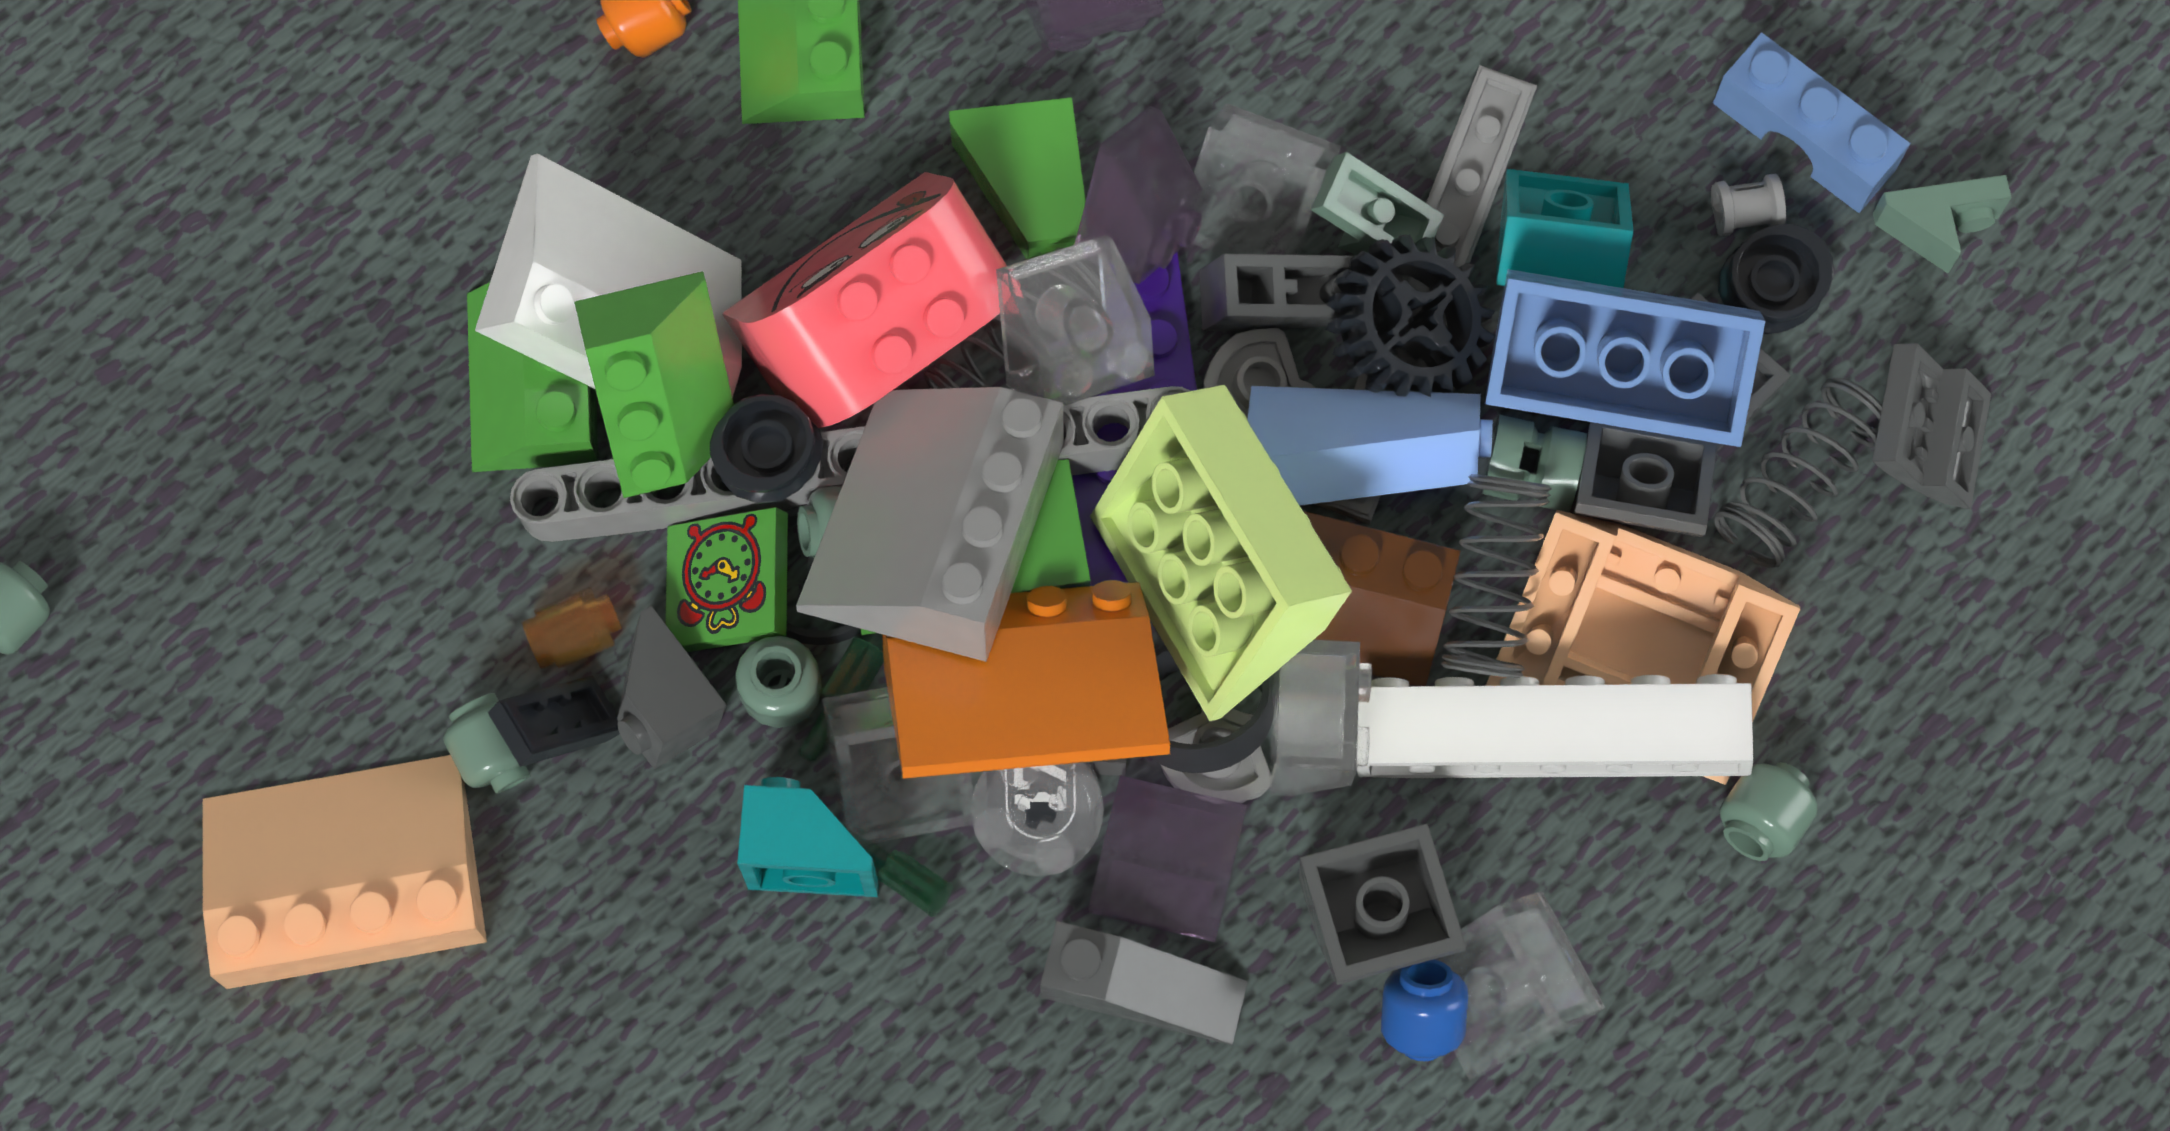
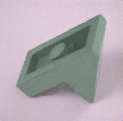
[1311,152,1444,254]
[1873,175,2012,273]

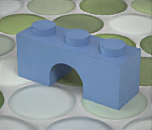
[1713,32,1911,213]

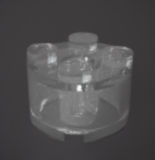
[971,762,1104,876]

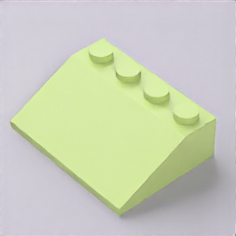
[1090,385,1352,721]

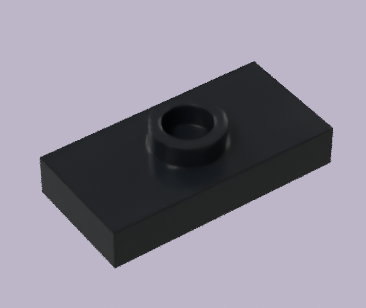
[488,675,620,767]

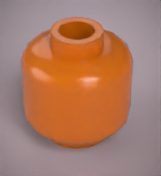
[596,0,692,58]

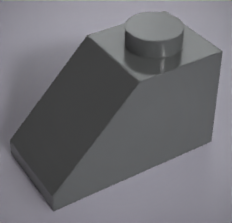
[617,606,727,769]

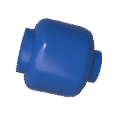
[1381,959,1468,1061]

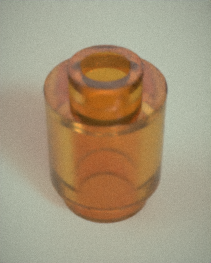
[521,586,623,669]

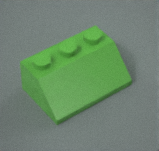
[738,0,865,124]
[574,271,734,498]
[467,282,599,472]

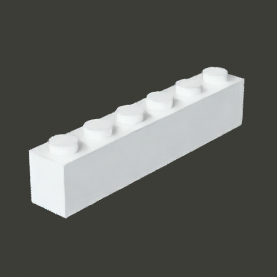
[1355,674,1753,778]

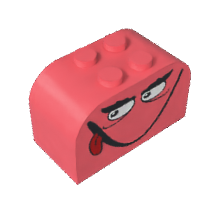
[722,172,1020,428]

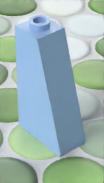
[1247,386,1493,506]

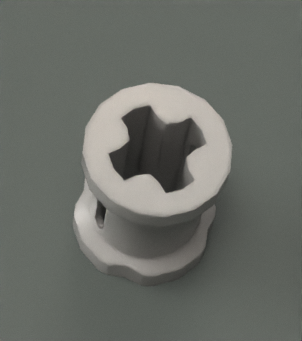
[1711,174,1786,236]

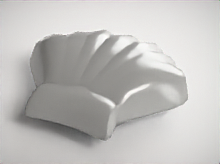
[1203,328,1315,419]
[1160,709,1272,807]

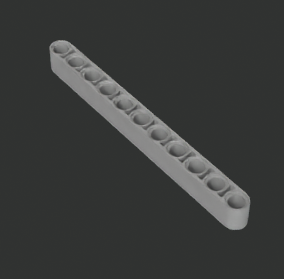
[510,386,1190,542]

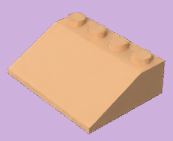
[203,755,487,989]

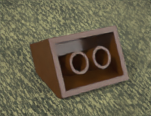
[1295,511,1461,687]

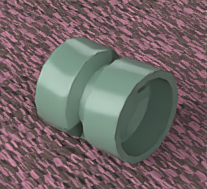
[1482,414,1587,513]

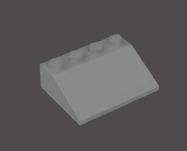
[796,387,1064,662]

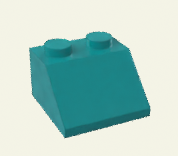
[1496,169,1633,288]
[737,777,879,897]

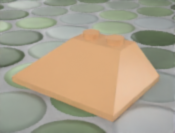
[1486,510,1800,785]

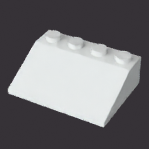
[475,154,742,397]

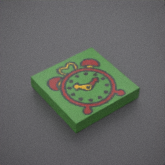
[666,507,788,652]

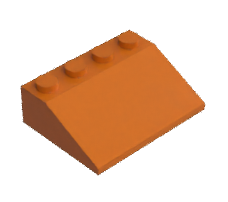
[882,580,1170,779]

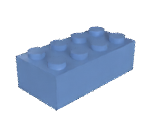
[1485,269,1765,447]

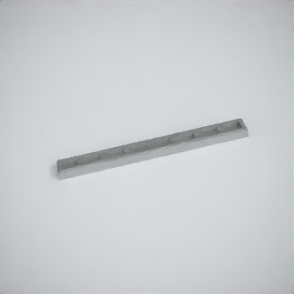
[1314,65,1537,525]

